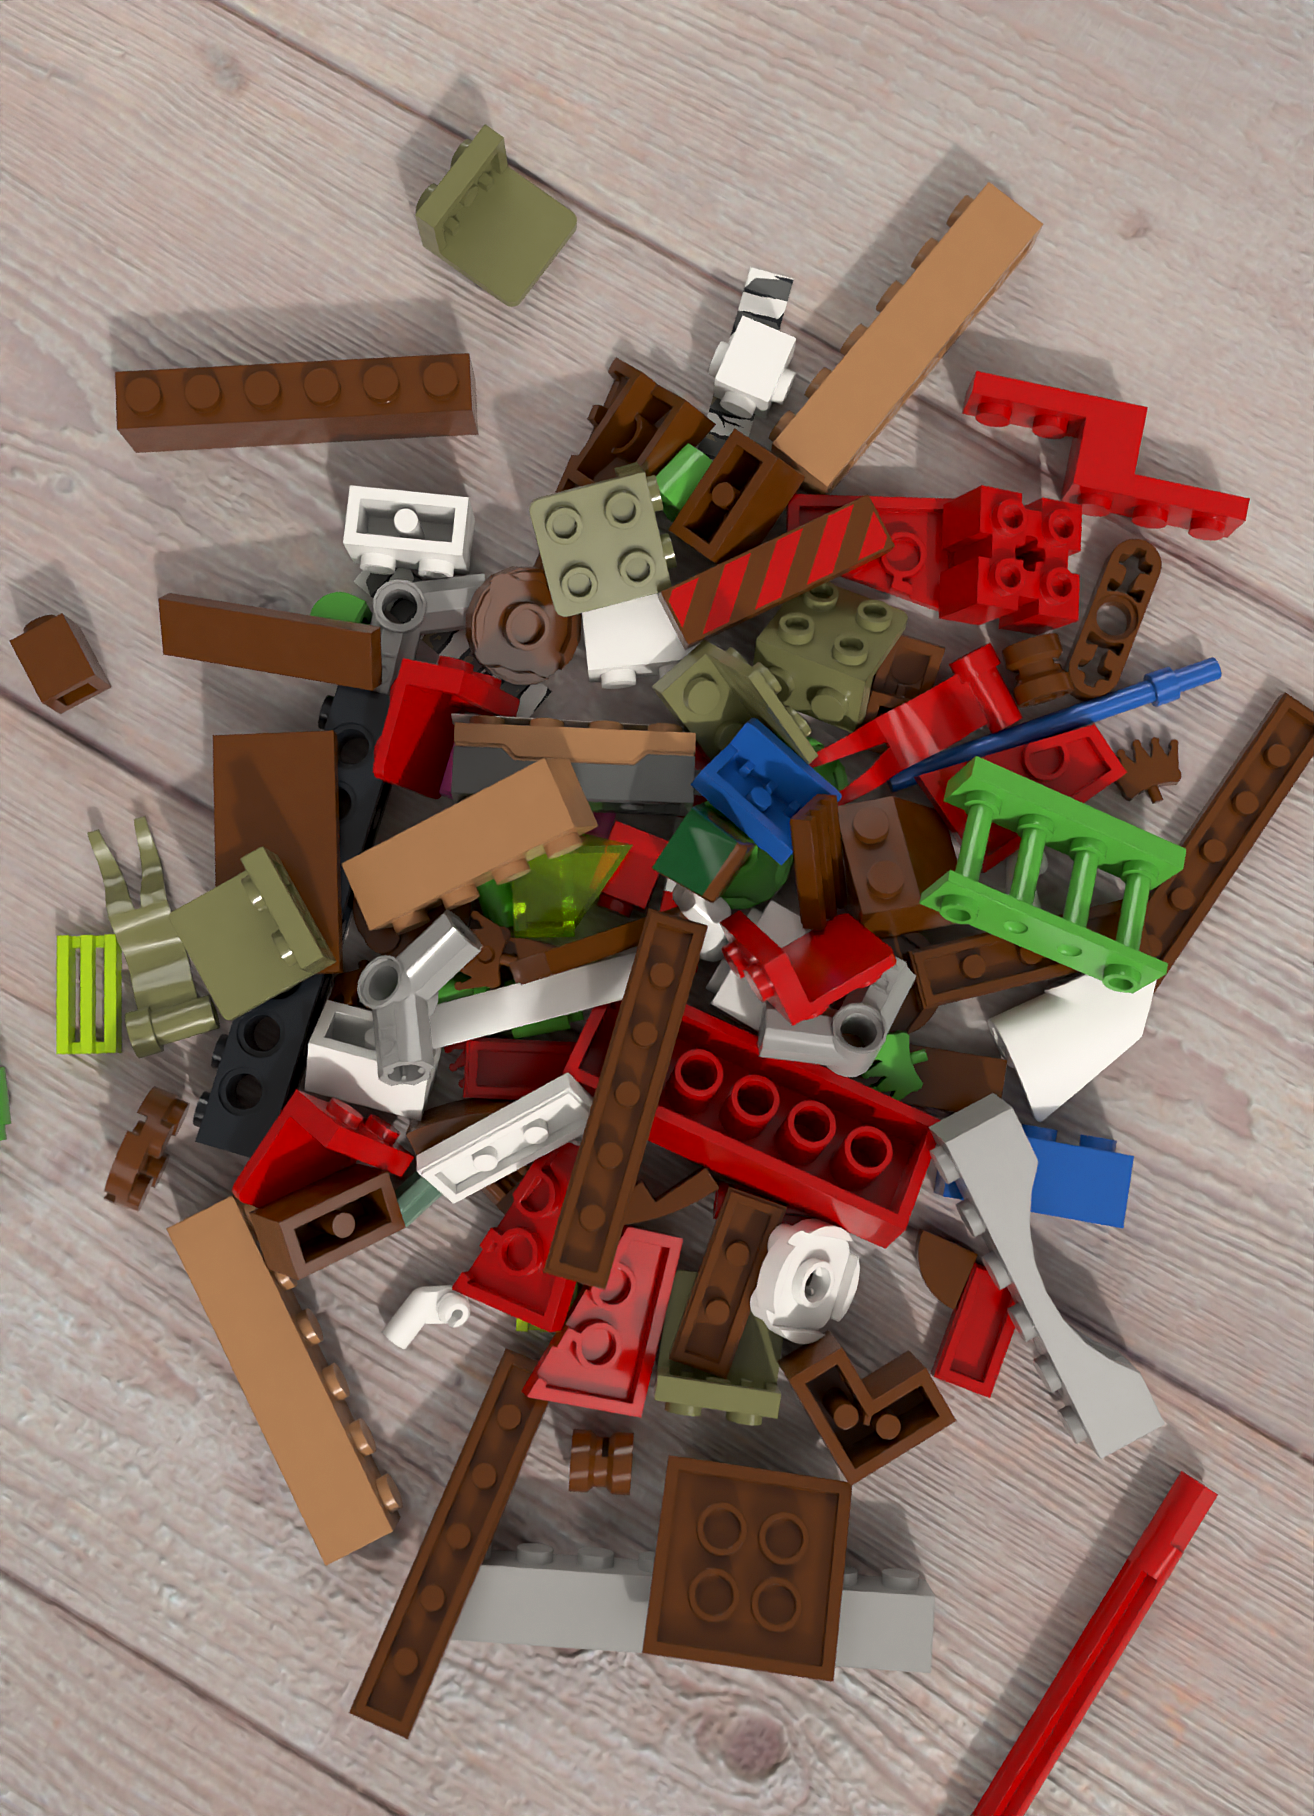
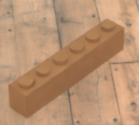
[768,182,1043,495]
[166,1195,403,1566]

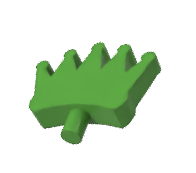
[861,1030,928,1101]

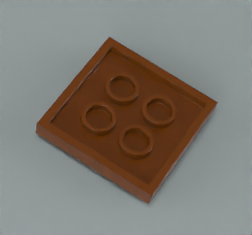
[642,1455,853,1682]

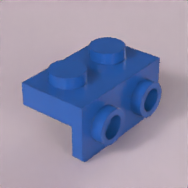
[690,718,842,865]

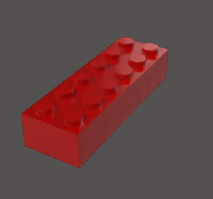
[561,1000,941,1249]

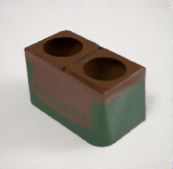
[652,803,756,903]

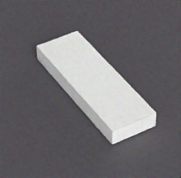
[417,1072,594,1204]

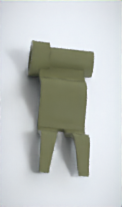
[87,816,220,1059]

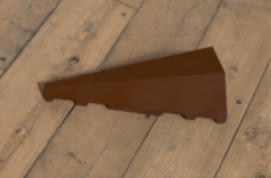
[533,357,716,570]

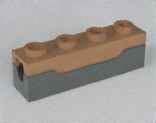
[451,715,696,816]

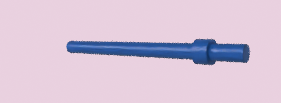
[887,657,1222,793]

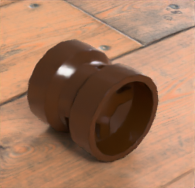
[1001,633,1074,708]
[569,1429,634,1496]

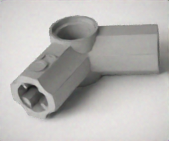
[370,573,485,695]
[357,910,483,1086]
[758,956,916,1077]

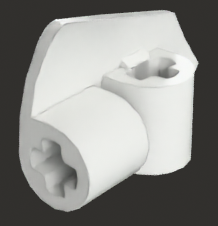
[988,972,1156,1122]

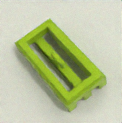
[56,934,122,1055]

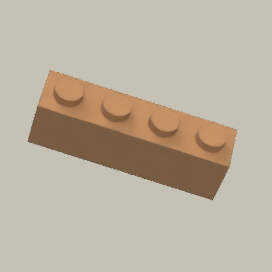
[342,758,598,935]

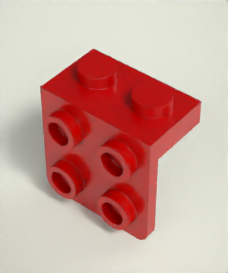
[373,656,521,799]
[719,910,897,1026]
[232,1089,414,1208]

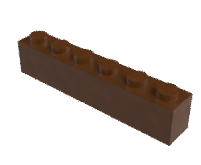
[115,353,478,453]

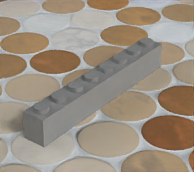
[451,1543,935,1673]

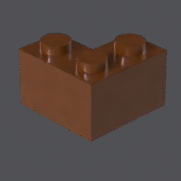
[776,1330,956,1486]

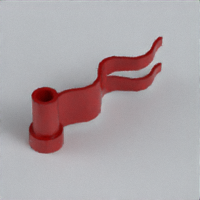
[807,642,1023,806]

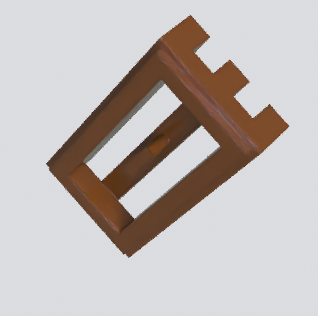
[789,794,847,931]

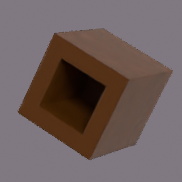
[10,613,112,714]

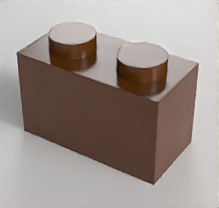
[668,428,805,565]
[249,1163,406,1281]

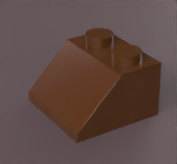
[838,796,958,939]

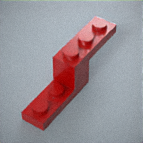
[962,371,1250,541]

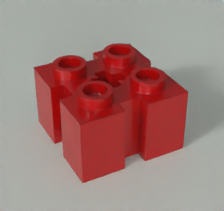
[939,485,1082,635]

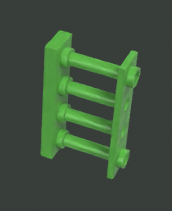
[919,756,1186,994]

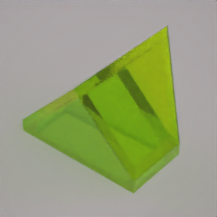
[512,833,633,938]

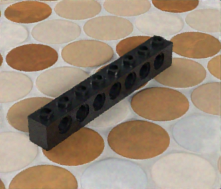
[193,685,393,1158]

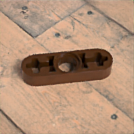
[1063,539,1162,701]

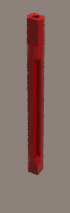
[970,1470,1218,1816]

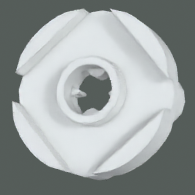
[750,1218,860,1344]

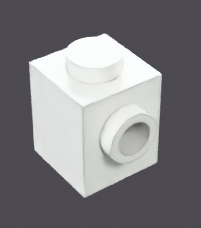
[708,315,796,419]

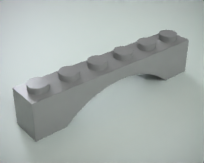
[928,1093,1165,1459]

